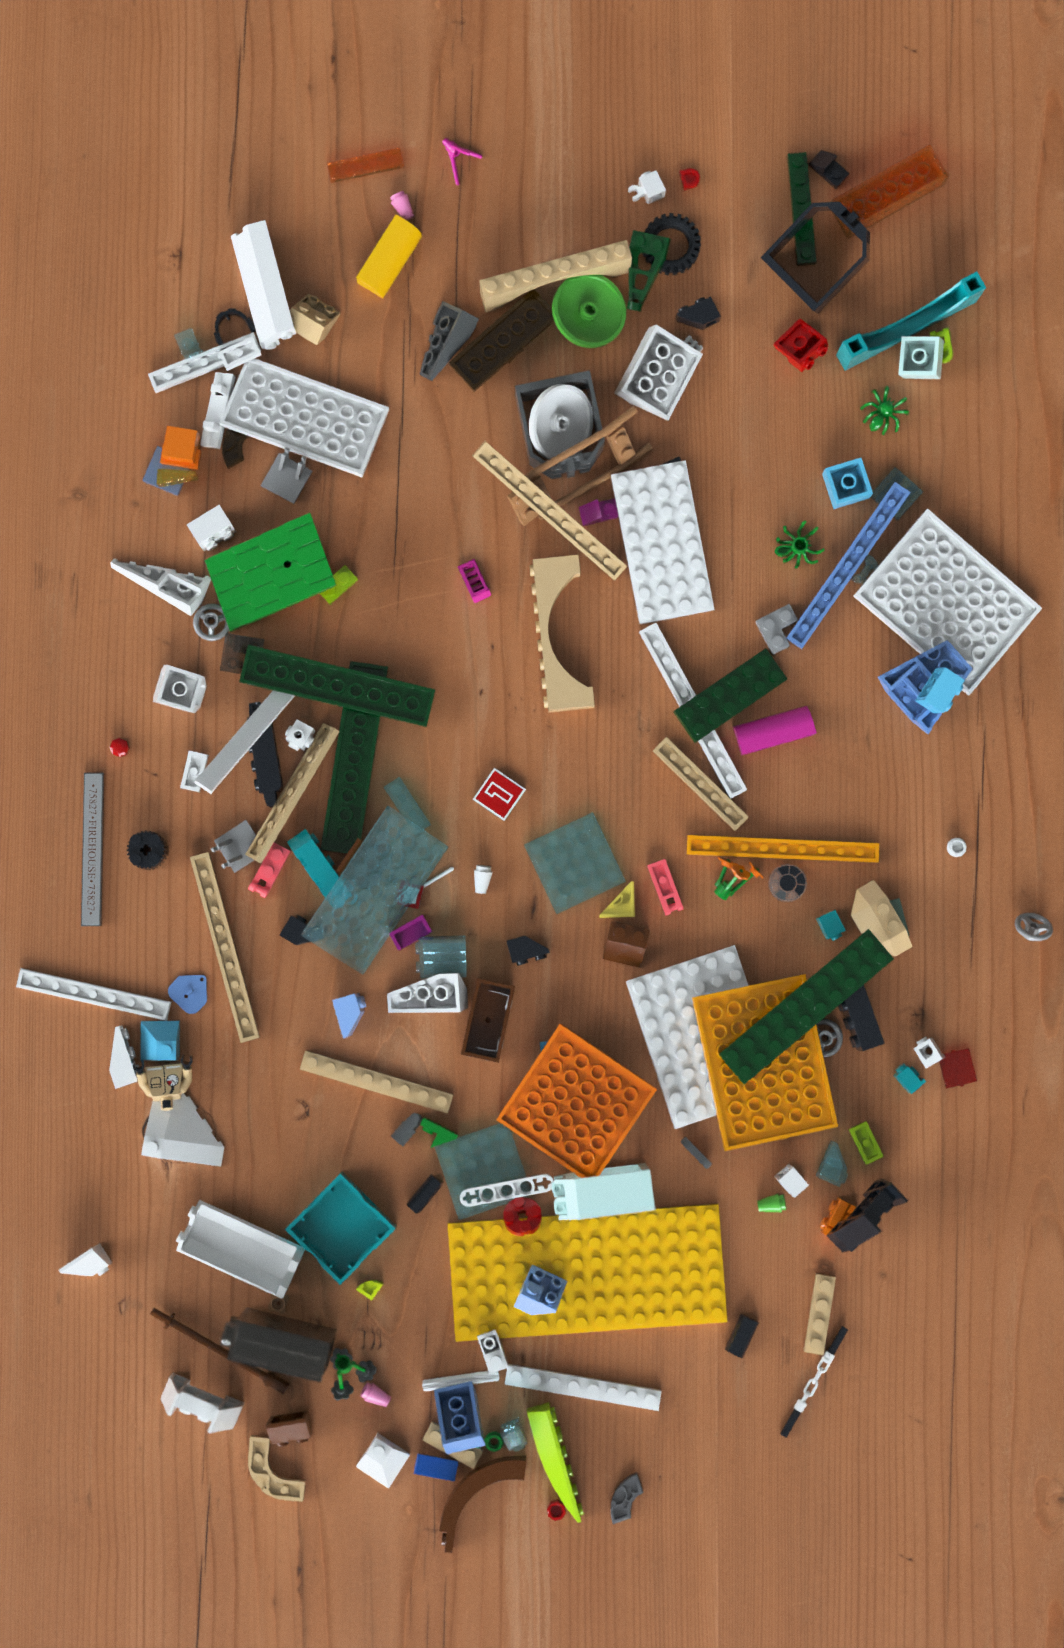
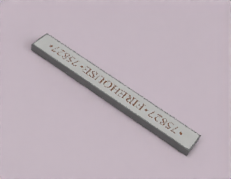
[81,773,104,926]

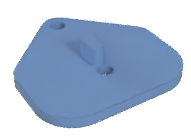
[168,975,207,1014]

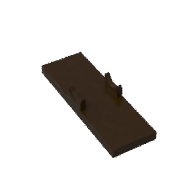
[449,289,554,392]

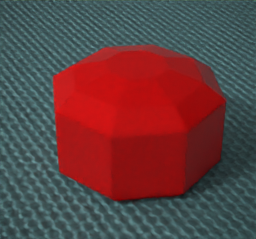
[110,738,130,757]
[547,1499,566,1521]

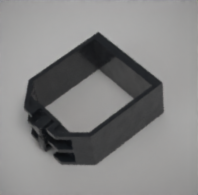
[761,202,870,314]

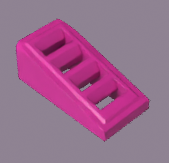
[458,559,491,603]

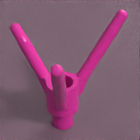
[442,138,482,185]

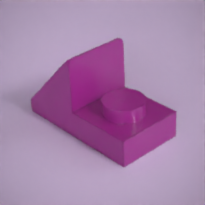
[579,498,619,526]

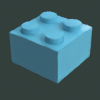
[822,458,873,509]
[915,667,965,713]

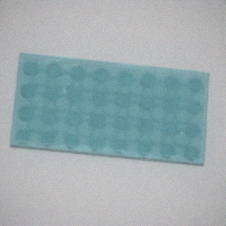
[301,806,448,975]

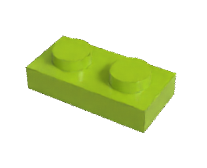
[319,565,358,605]
[848,1121,884,1165]

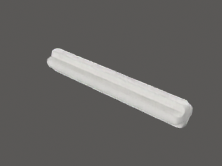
[422,1371,499,1391]

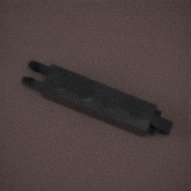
[247,702,283,808]

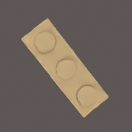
[422,1421,483,1469]

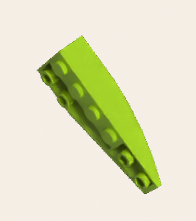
[527,1402,584,1523]

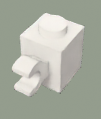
[628,170,666,204]

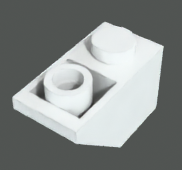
[477,1329,508,1374]

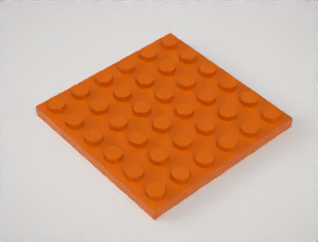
[496,1023,657,1178]

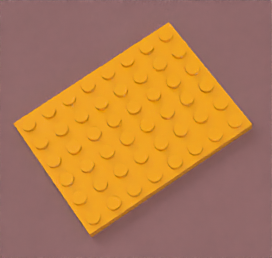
[692,974,838,1151]

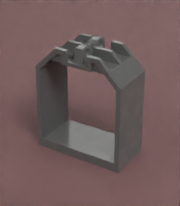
[515,370,605,479]

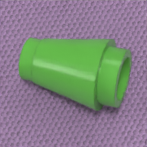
[757,1193,787,1213]

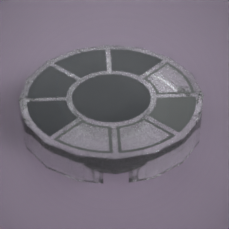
[768,864,807,902]

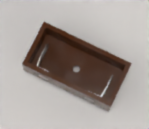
[461,978,515,1063]

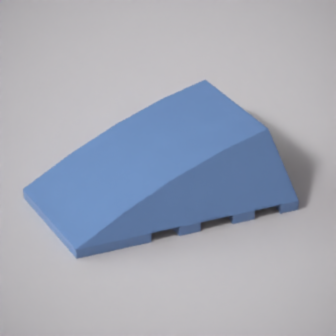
[878,640,973,734]

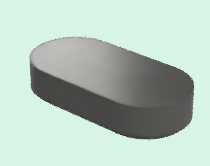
[680,1137,712,1169]

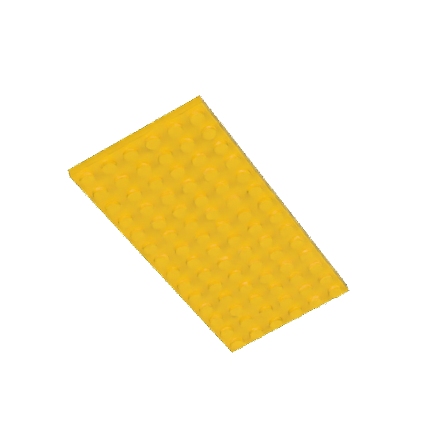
[448,1204,727,1342]

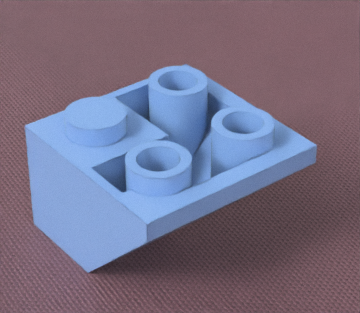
[514,1265,567,1315]

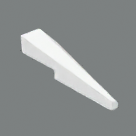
[110,558,211,616]

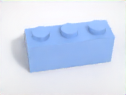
[332,993,367,1038]

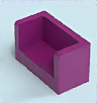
[389,914,433,951]

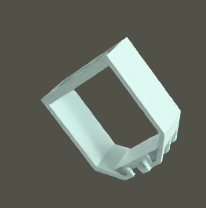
[552,1163,655,1220]

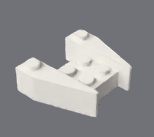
[161,1373,244,1433]

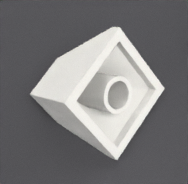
[59,1244,112,1276]
[356,1433,410,1488]

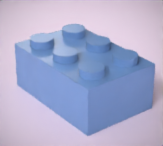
[434,1381,485,1454]

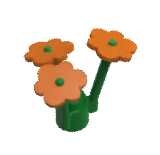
[714,857,764,900]

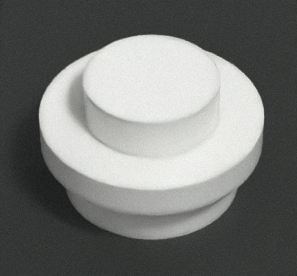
[947,838,967,857]

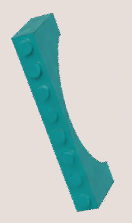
[836,271,986,371]

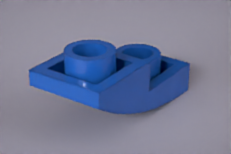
[414,1453,459,1481]

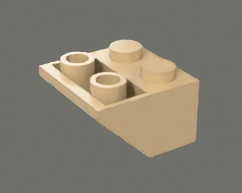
[290,294,340,345]

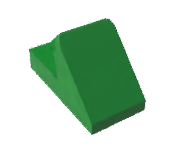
[420,1117,459,1148]

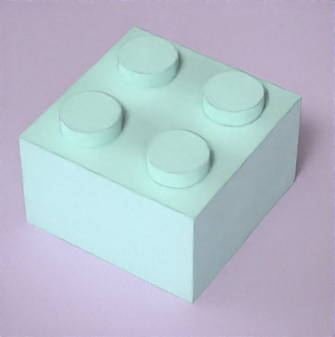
[898,336,944,379]

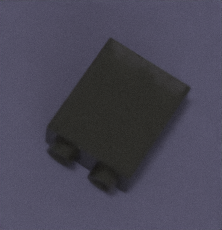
[220,1308,337,1383]

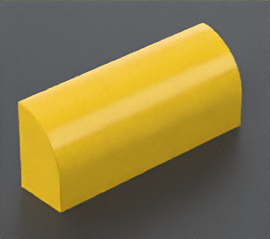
[356,214,422,298]

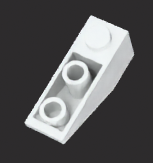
[109,1025,139,1089]

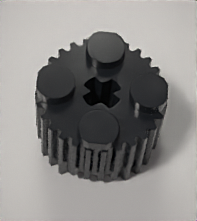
[126,831,169,870]

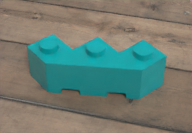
[287,829,352,908]

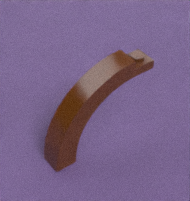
[439,1456,526,1553]

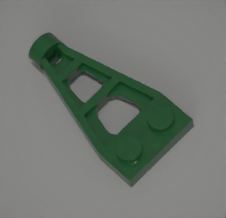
[626,230,671,312]

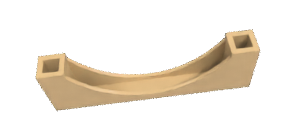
[479,240,632,313]
[529,555,595,713]

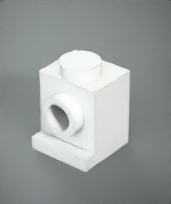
[913,1037,945,1068]

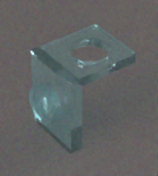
[174,328,203,359]

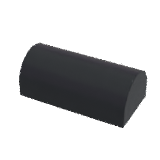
[406,1174,443,1214]
[725,1313,759,1358]

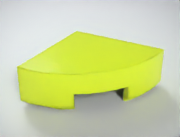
[356,1280,383,1301]

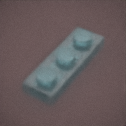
[384,777,431,835]

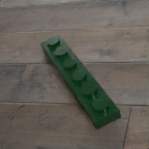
[787,152,816,266]

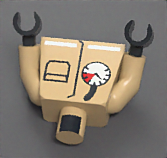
[133,1055,194,1111]

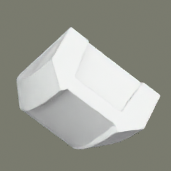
[153,665,207,713]

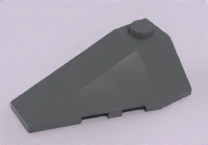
[419,301,479,381]

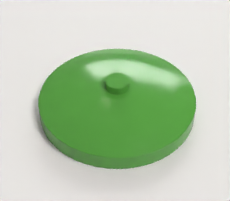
[552,275,626,348]

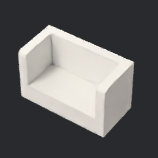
[774,1164,809,1197]

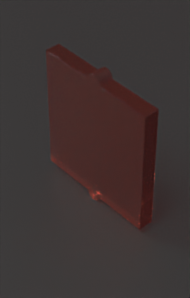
[939,1048,977,1089]

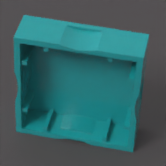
[285,1171,397,1285]

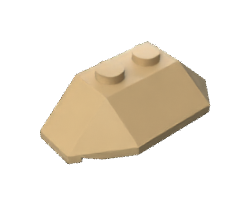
[851,880,912,956]

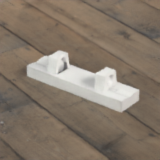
[200,372,236,449]

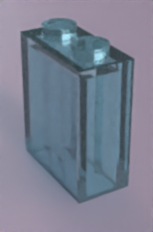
[415,935,467,979]

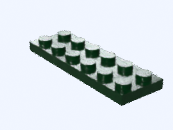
[673,648,787,743]

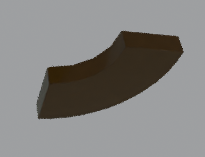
[222,429,249,469]

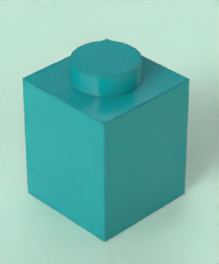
[816,910,846,941]

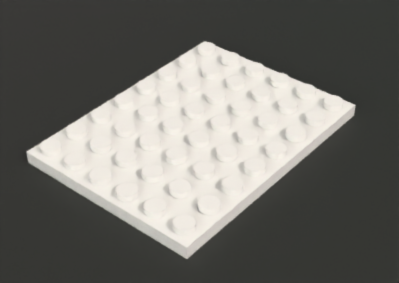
[853,509,1042,695]
[626,945,749,1129]

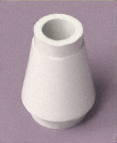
[474,865,493,894]

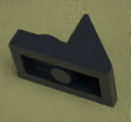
[808,150,849,189]

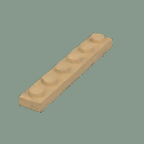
[653,737,748,831]

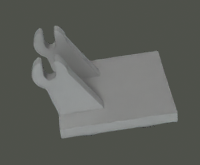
[261,447,313,504]
[211,820,256,873]

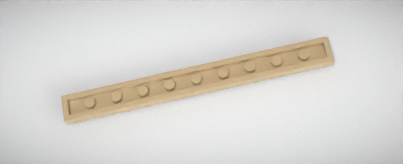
[472,441,627,581]
[190,852,260,1043]

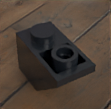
[675,296,721,330]
[279,914,326,945]
[506,936,550,966]

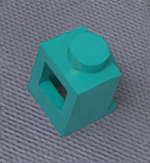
[893,1063,926,1094]

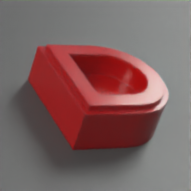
[679,168,700,191]

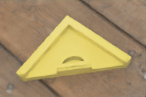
[599,881,635,918]

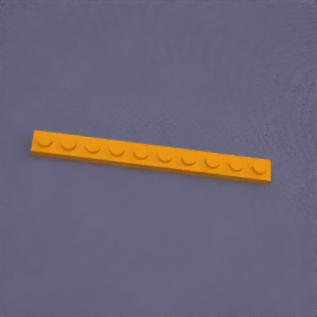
[686,835,879,863]

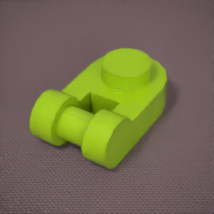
[930,327,953,363]

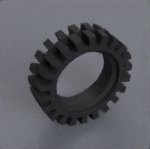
[642,213,701,276]

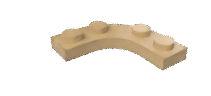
[248,1435,306,1502]

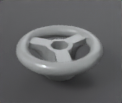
[193,604,229,641]
[1015,913,1053,941]
[816,1019,843,1057]

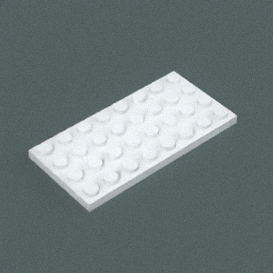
[220,358,389,477]
[611,460,715,625]

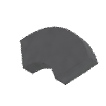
[610,1472,643,1524]

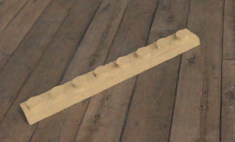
[245,723,339,863]
[300,1051,454,1113]

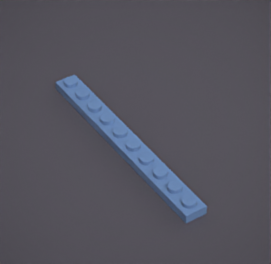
[786,482,911,649]

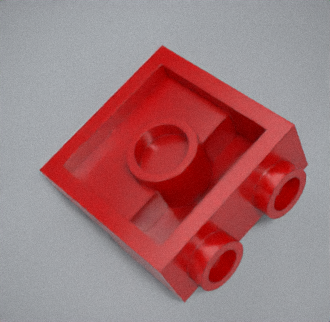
[773,318,829,372]

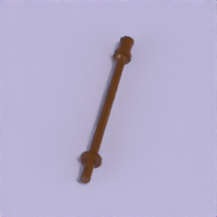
[150,1308,290,1394]

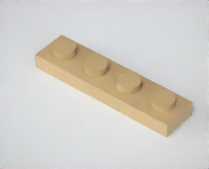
[803,1273,836,1355]

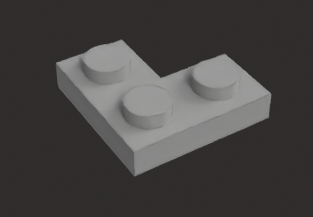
[755,604,798,656]

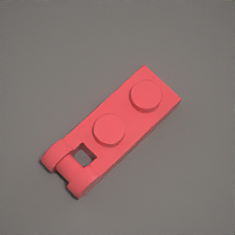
[248,842,291,898]
[647,859,683,916]

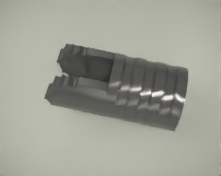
[391,1112,423,1147]

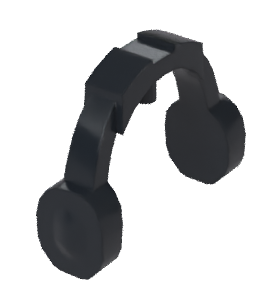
[214,308,256,346]

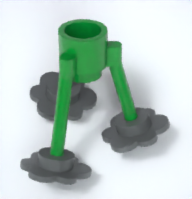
[330,1348,377,1400]

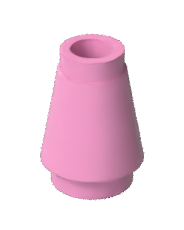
[391,191,414,220]
[360,1382,391,1407]

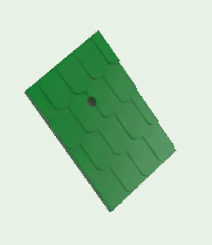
[205,513,336,632]

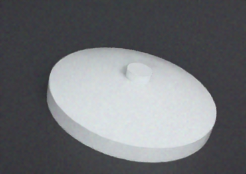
[529,384,593,460]

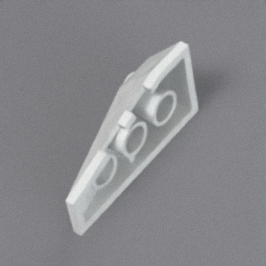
[387,973,468,1013]

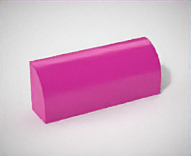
[733,706,817,756]

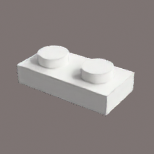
[218,336,261,371]
[180,751,209,793]

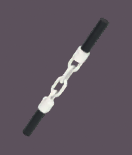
[780,1326,848,1438]

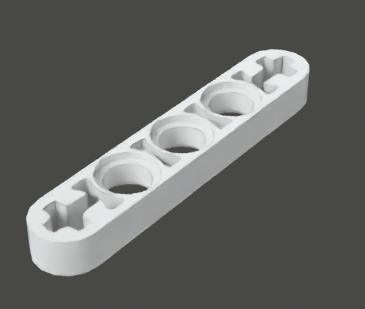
[460,1174,554,1207]

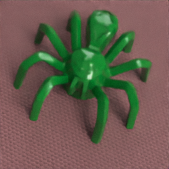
[860,385,909,435]
[774,520,825,569]

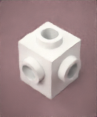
[285,719,315,751]

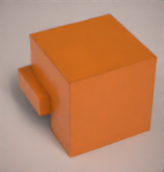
[160,426,202,470]

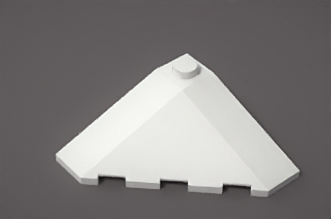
[141,1093,225,1166]

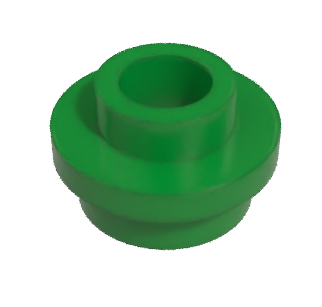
[485,1431,504,1452]

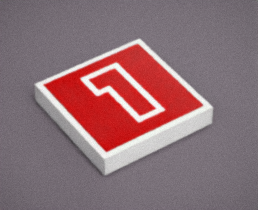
[473,768,526,821]

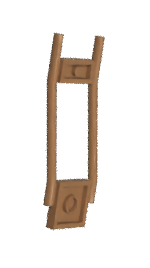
[507,406,653,526]

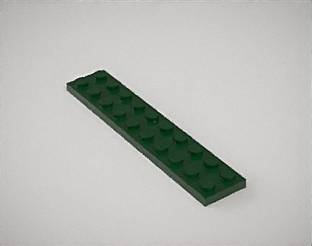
[239,645,436,727]
[320,661,388,854]
[719,929,894,1084]

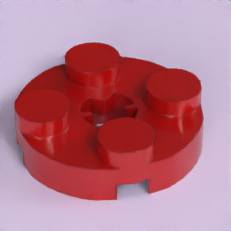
[503,1197,542,1236]

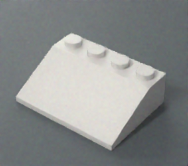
[614,324,703,421]

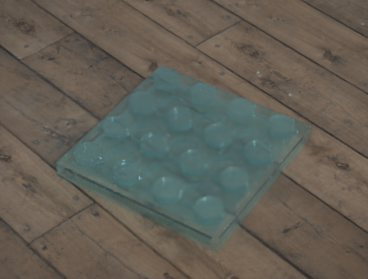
[524,812,626,914]
[435,1123,531,1220]

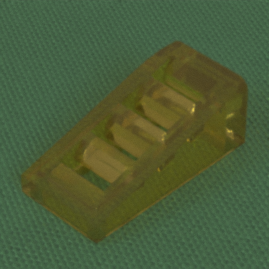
[157,469,199,487]

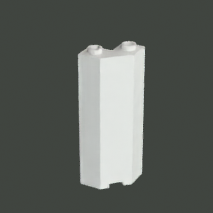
[231,220,296,350]
[176,1200,305,1299]

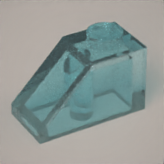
[816,1140,848,1187]
[500,1418,527,1452]

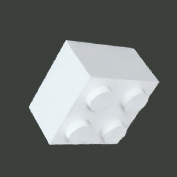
[187,505,236,551]

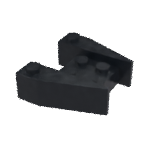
[826,1179,908,1252]

